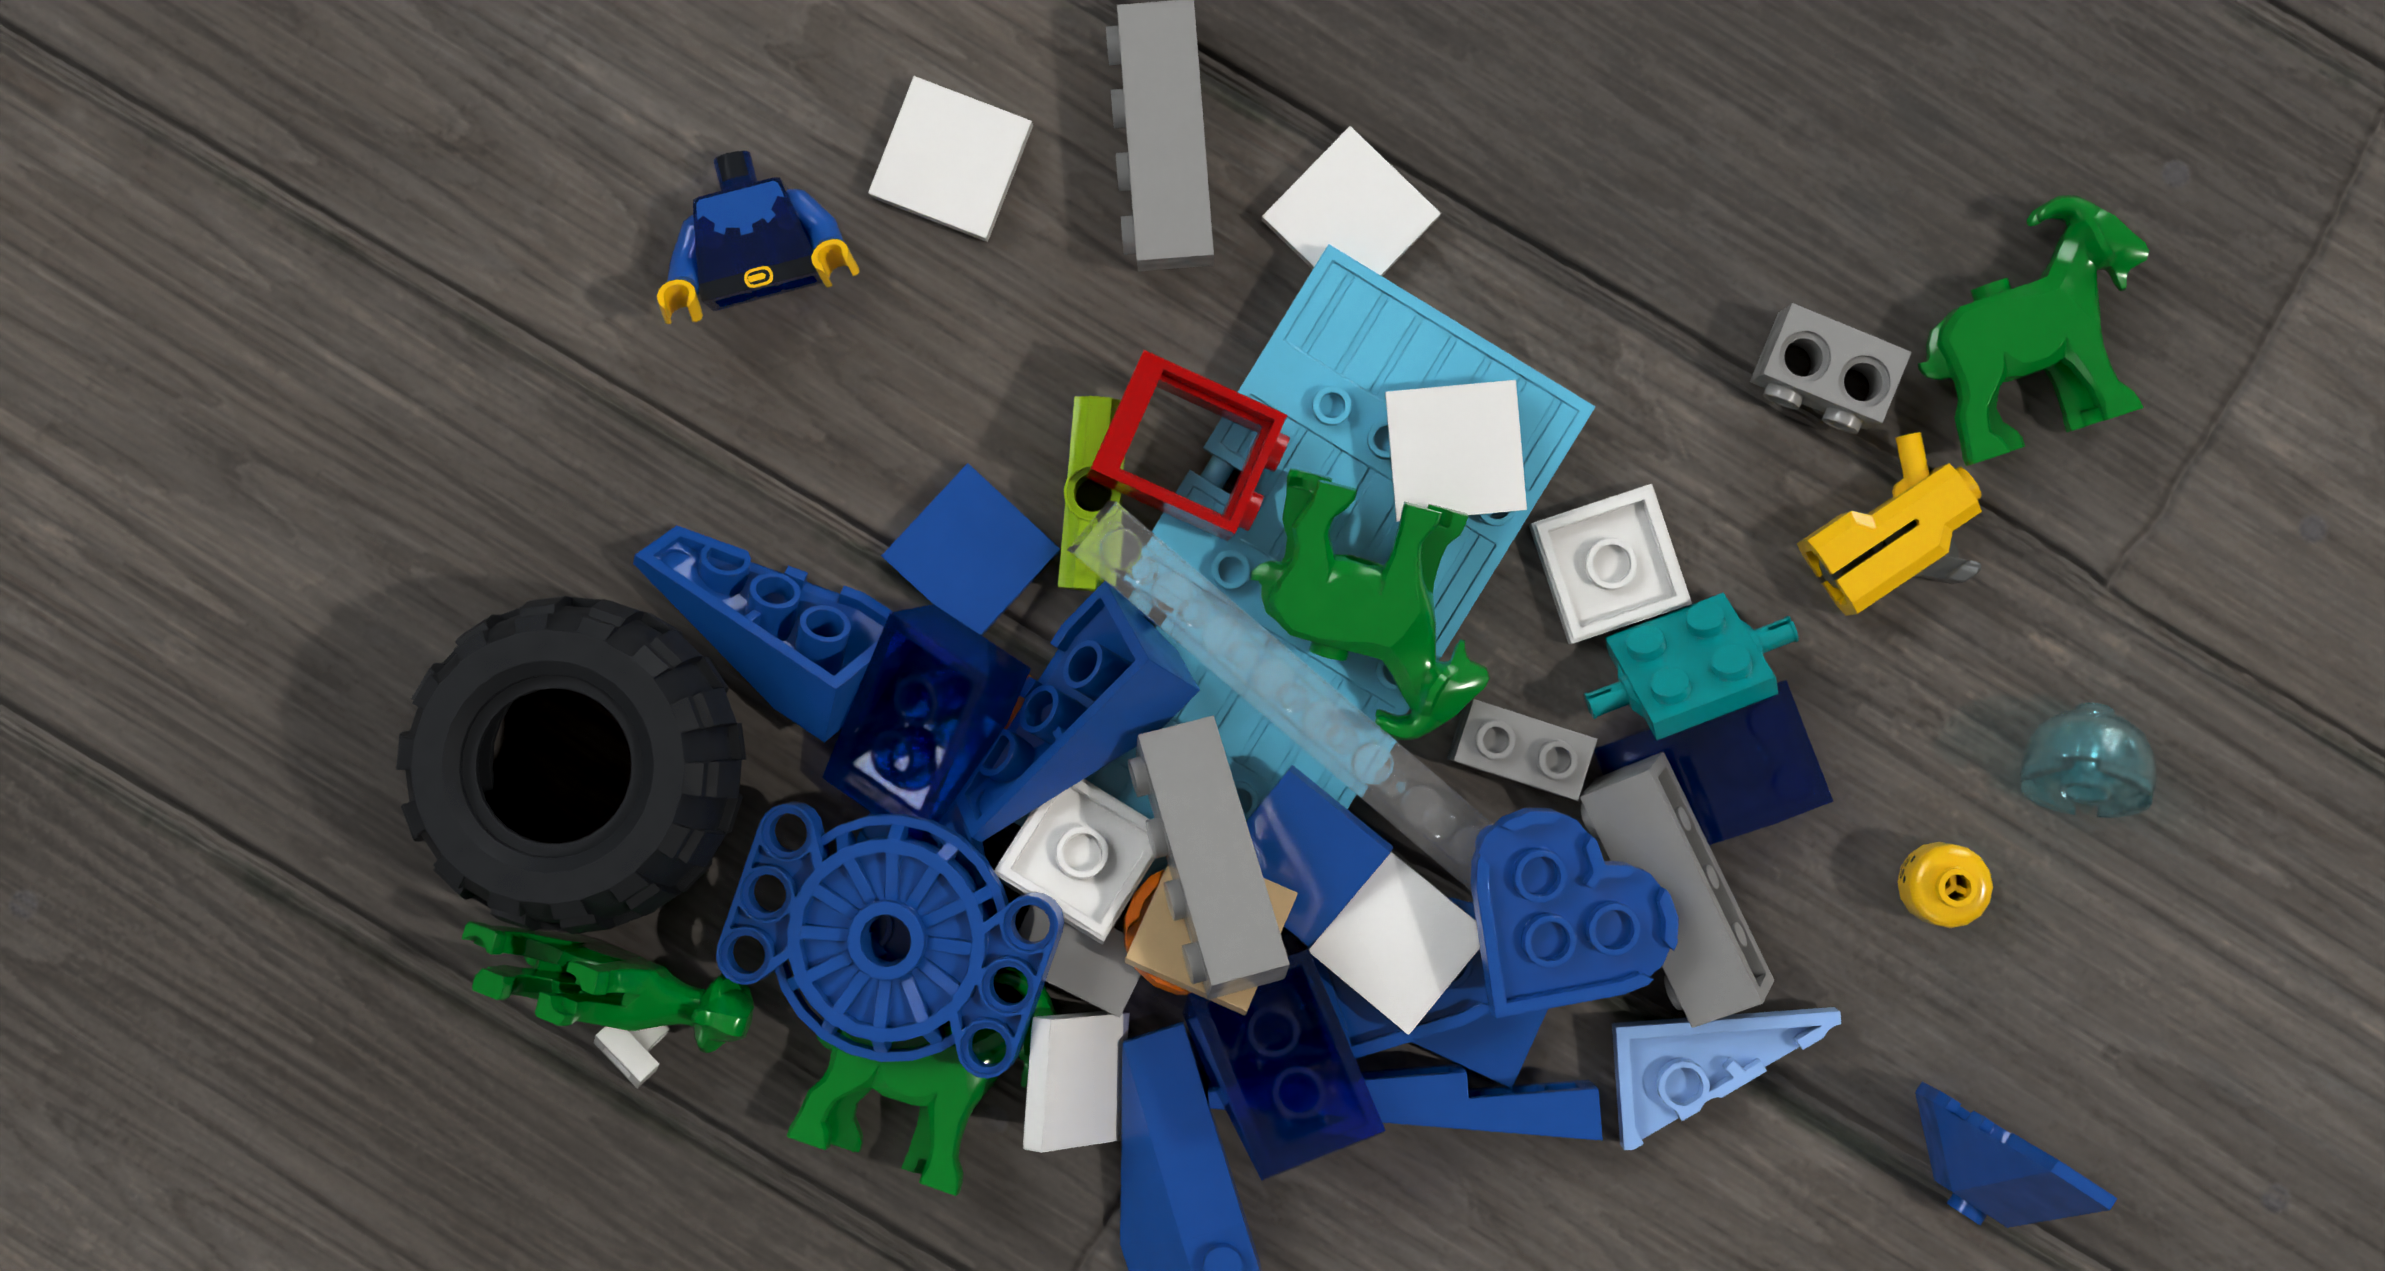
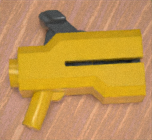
[1797,432,1982,616]

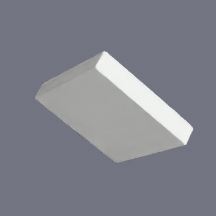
[868,76,1033,242]
[1262,126,1441,276]
[1385,380,1527,522]
[1529,484,1692,644]
[994,779,1155,945]
[1308,851,1480,1035]
[1023,1011,1130,1153]

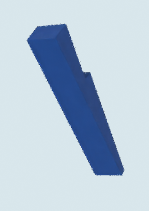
[1208,1064,1603,1141]

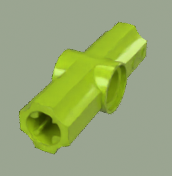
[1058,396,1125,592]

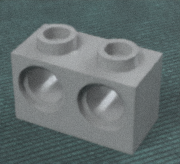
[1750,303,1912,434]
[1447,699,1597,801]

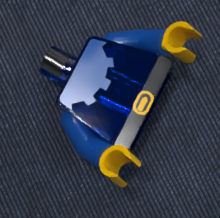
[657,151,859,324]

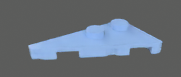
[1612,1007,1841,1150]

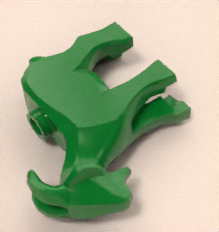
[1918,195,2149,466]
[1251,468,1490,740]
[462,921,754,1053]
[787,967,1057,1196]

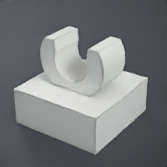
[594,1025,670,1089]

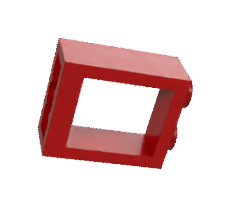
[1087,350,1290,541]

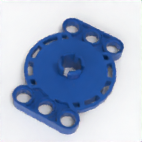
[716,801,1064,1079]

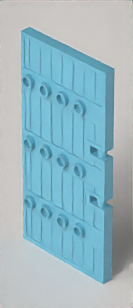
[1015,244,1596,890]

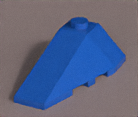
[633,526,914,743]
[953,581,1200,842]
[1120,1021,1262,1271]
[1915,1082,2118,1228]

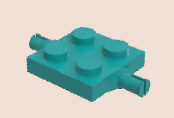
[1583,592,1799,740]

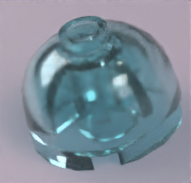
[2020,703,2157,818]

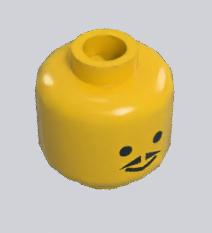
[1897,842,1993,928]

